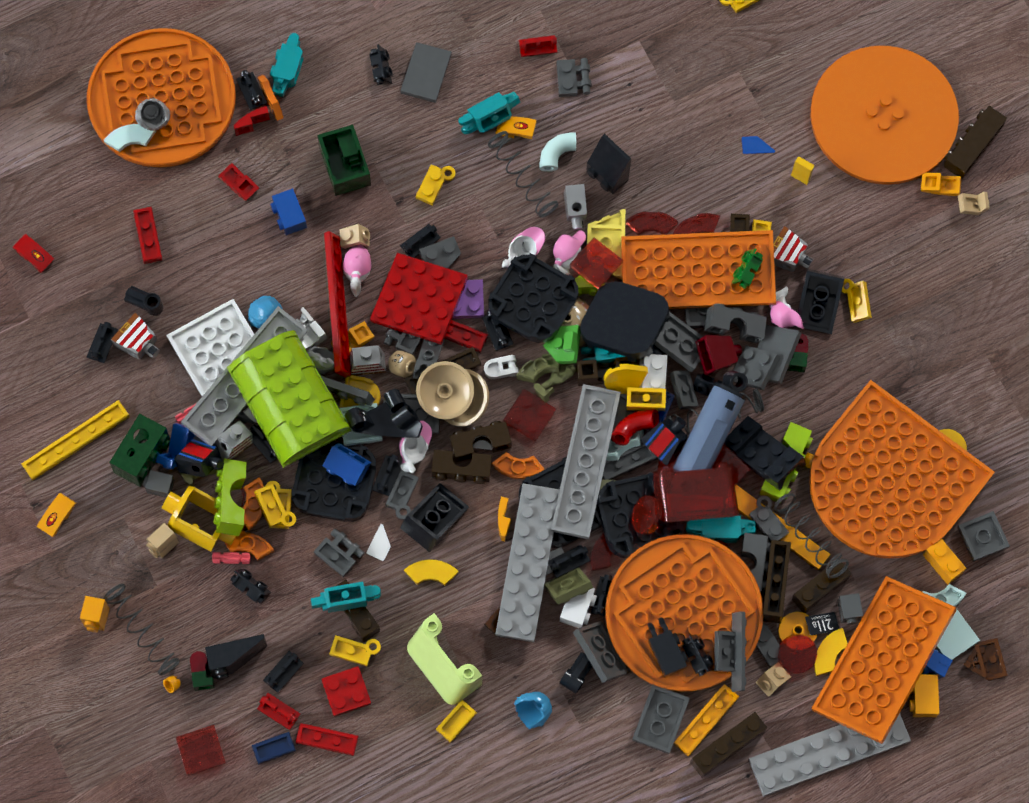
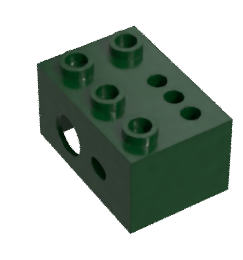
[317,124,371,196]
[109,413,170,488]

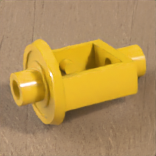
[161,486,236,552]

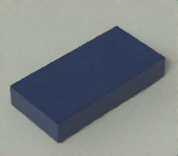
[252,732,296,765]

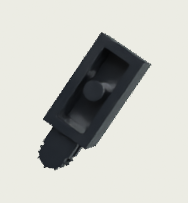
[647,617,689,677]

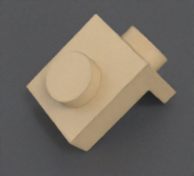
[958,192,989,215]
[339,224,370,249]
[756,662,791,696]

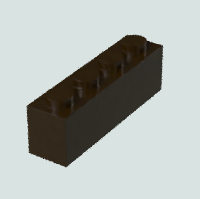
[944,106,1007,179]
[763,540,791,623]
[690,712,767,778]

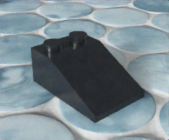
[586,134,631,194]
[798,269,845,334]
[400,483,469,552]
[205,634,267,680]

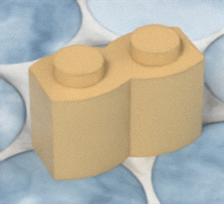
[146,523,179,559]

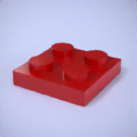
[321,666,371,717]

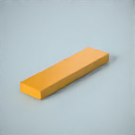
[673,684,740,757]

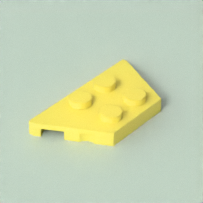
[586,209,626,280]

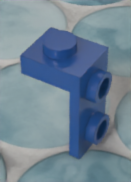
[156,423,191,469]

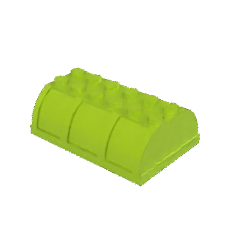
[227,330,351,468]

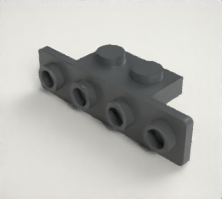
[714,611,747,692]

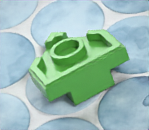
[543,325,581,364]

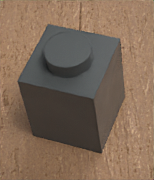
[143,470,175,498]
[837,593,863,625]

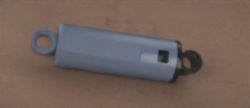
[671,370,748,496]

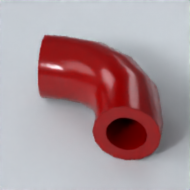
[611,409,659,446]

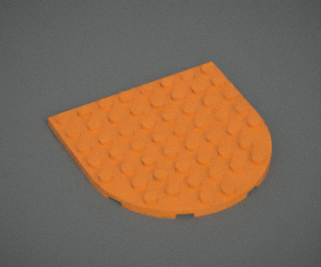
[809,380,995,558]

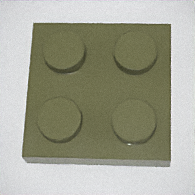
[544,567,593,604]

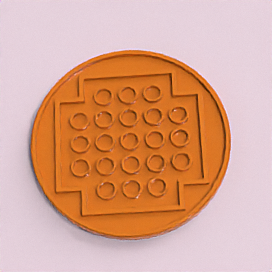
[87,28,236,167]
[810,46,959,185]
[606,534,763,692]

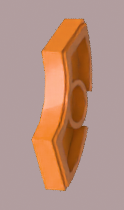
[257,75,284,121]
[491,452,545,479]
[243,477,264,531]
[224,531,275,561]

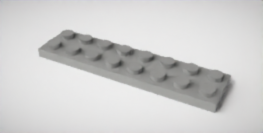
[181,306,308,446]
[551,384,621,539]
[495,483,560,642]
[748,713,911,797]

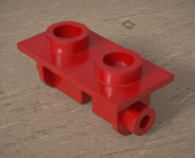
[518,35,558,57]
[257,693,301,730]

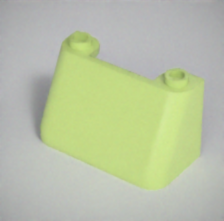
[407,613,482,705]

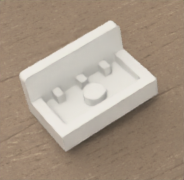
[639,354,667,389]

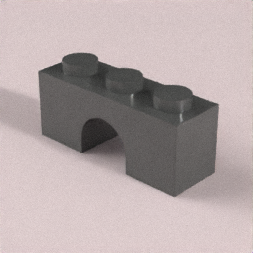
[704,303,767,344]
[741,533,771,593]

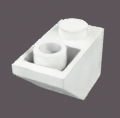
[560,588,597,628]

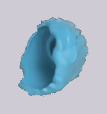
[248,296,283,328]
[514,692,552,729]

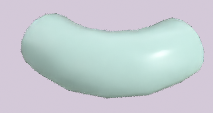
[539,132,576,172]

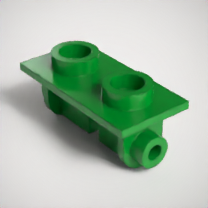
[732,248,763,289]

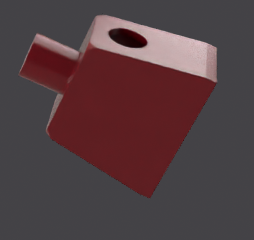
[695,335,742,376]

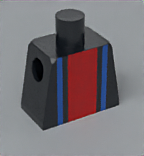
[640,417,688,465]
[174,436,224,477]

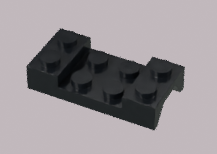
[723,416,806,491]

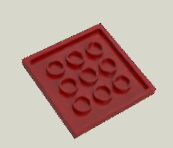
[370,253,468,345]

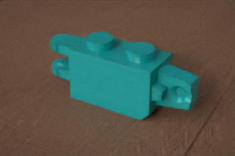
[310,581,381,613]

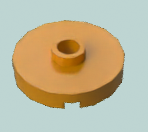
[778,611,817,651]

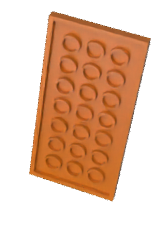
[621,230,776,309]
[811,576,956,744]

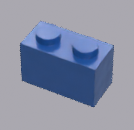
[270,188,307,235]
[322,443,371,485]

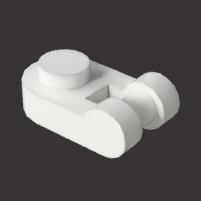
[484,355,519,379]

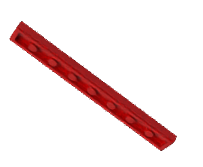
[324,231,351,378]

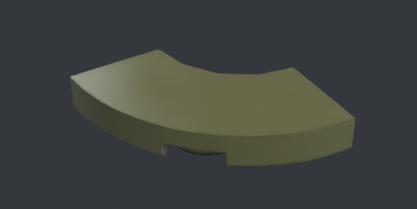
[516,353,563,383]

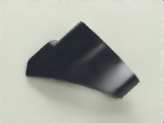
[345,389,423,438]

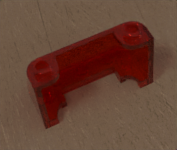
[653,462,739,522]

